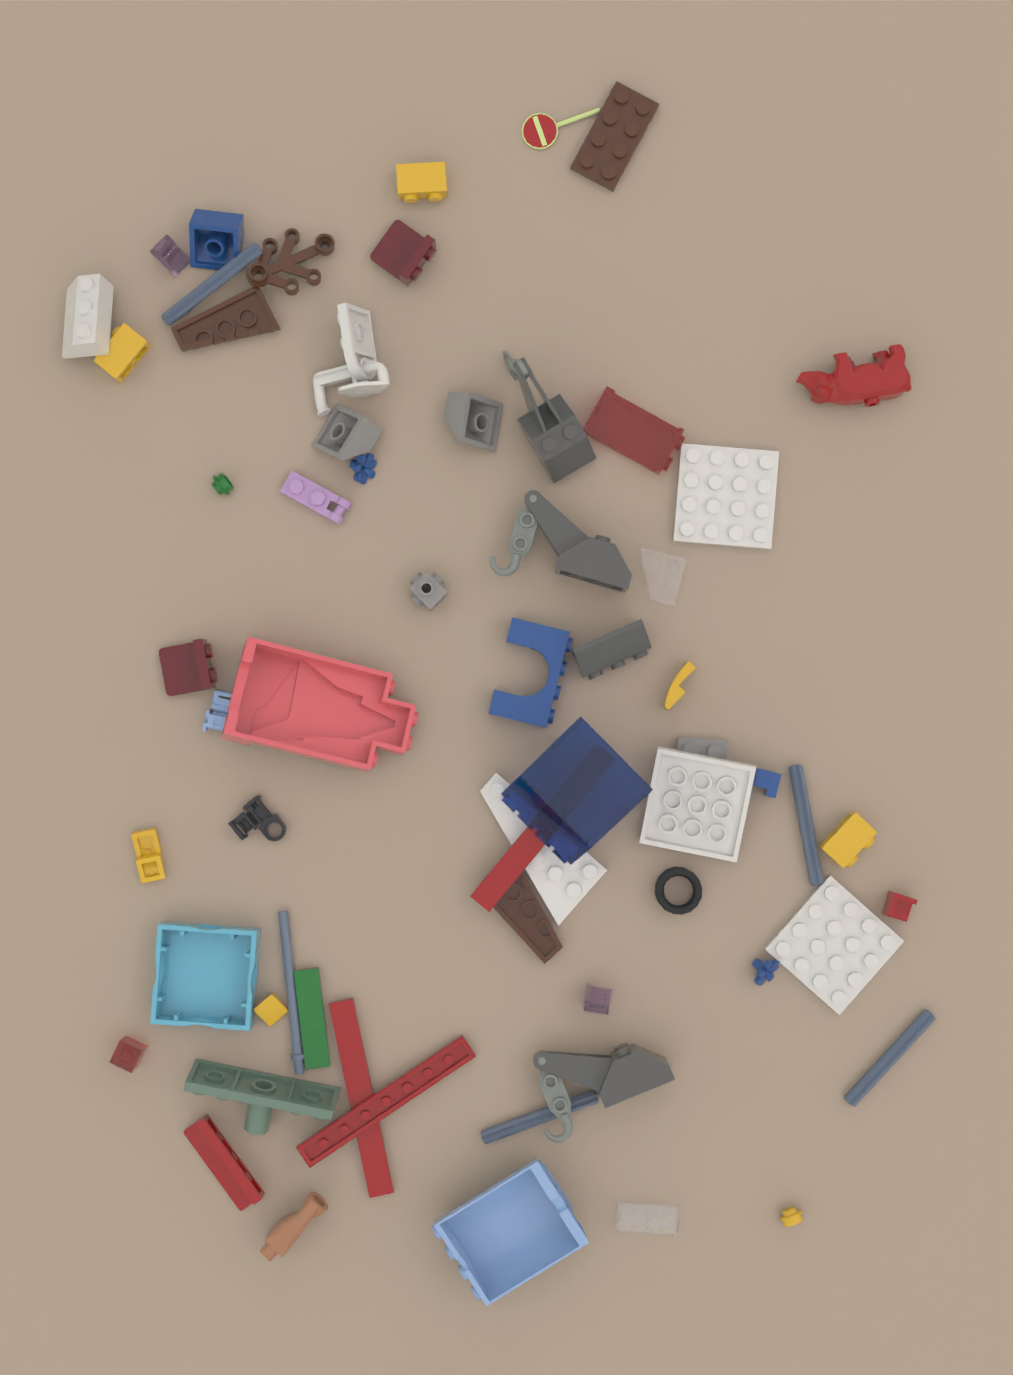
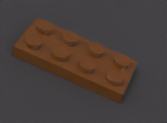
[570,81,659,192]

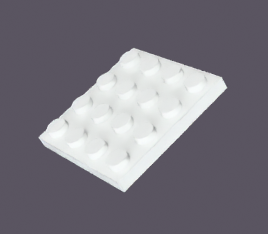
[673,443,779,550]
[639,746,756,863]
[764,875,904,1015]

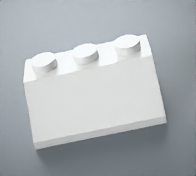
[62,273,114,359]

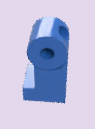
[753,768,782,798]

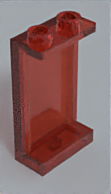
[583,386,685,475]

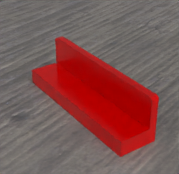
[184,1114,265,1211]

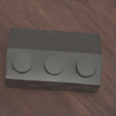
[571,619,652,680]

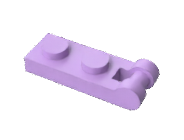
[280,471,352,525]

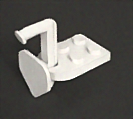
[313,303,390,417]

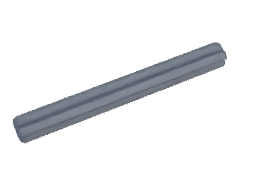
[161,243,263,325]
[789,764,824,886]
[844,1010,936,1107]
[481,1090,598,1144]

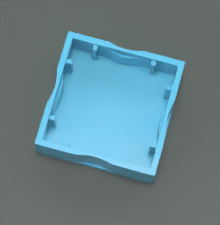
[150,921,261,1031]

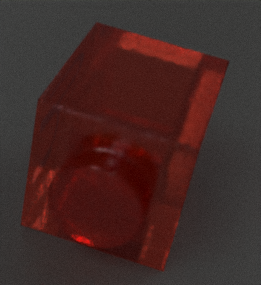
[109,1035,148,1073]

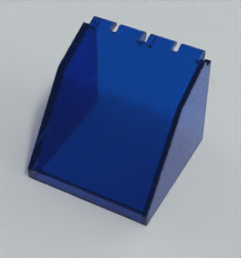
[501,716,653,865]

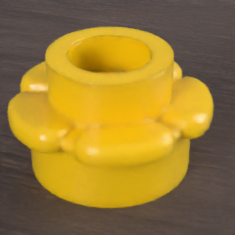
[779,1206,803,1227]

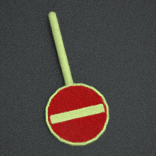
[522,108,601,150]

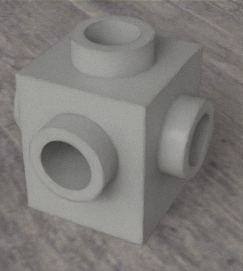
[409,571,448,611]

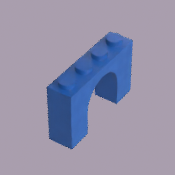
[488,618,573,728]

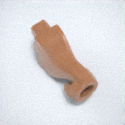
[260,1191,328,1261]

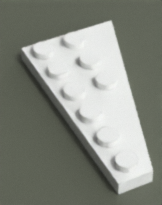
[480,773,607,926]

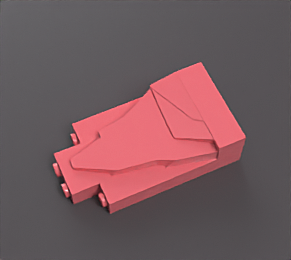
[220,636,418,772]

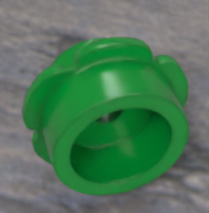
[212,473,234,495]

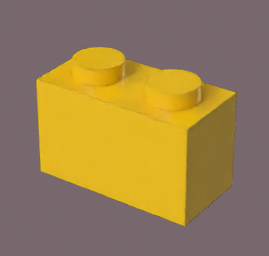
[396,162,448,203]
[93,323,151,383]
[818,811,877,869]

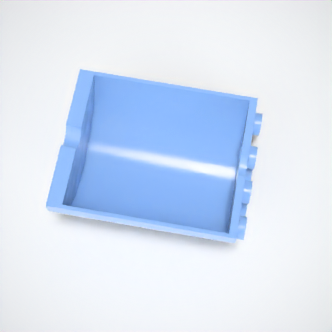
[432,1158,589,1306]

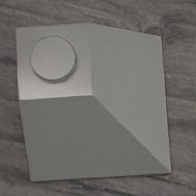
[444,392,503,452]
[312,404,383,461]

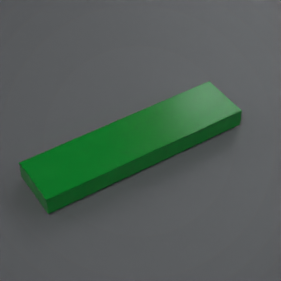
[294,967,331,1070]

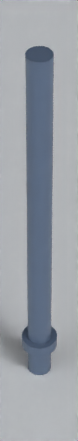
[278,911,305,1075]

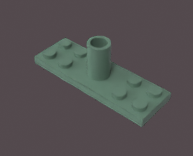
[184,1059,340,1135]

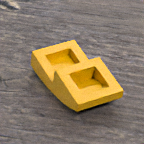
[663,661,696,710]
[131,827,166,883]

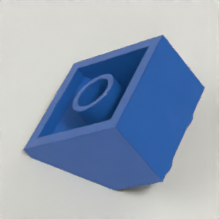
[189,209,244,270]

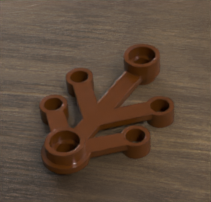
[246,228,335,296]

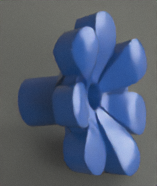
[349,453,377,484]
[752,958,780,986]

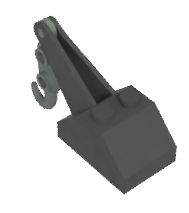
[503,350,596,483]
[490,490,632,593]
[533,1043,675,1143]

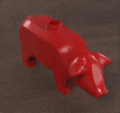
[796,344,912,407]

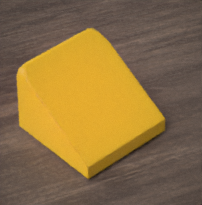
[253,992,288,1027]

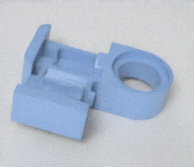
[202,689,232,732]

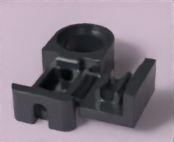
[228,795,287,841]

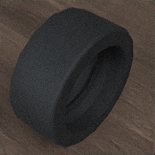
[654,867,702,915]

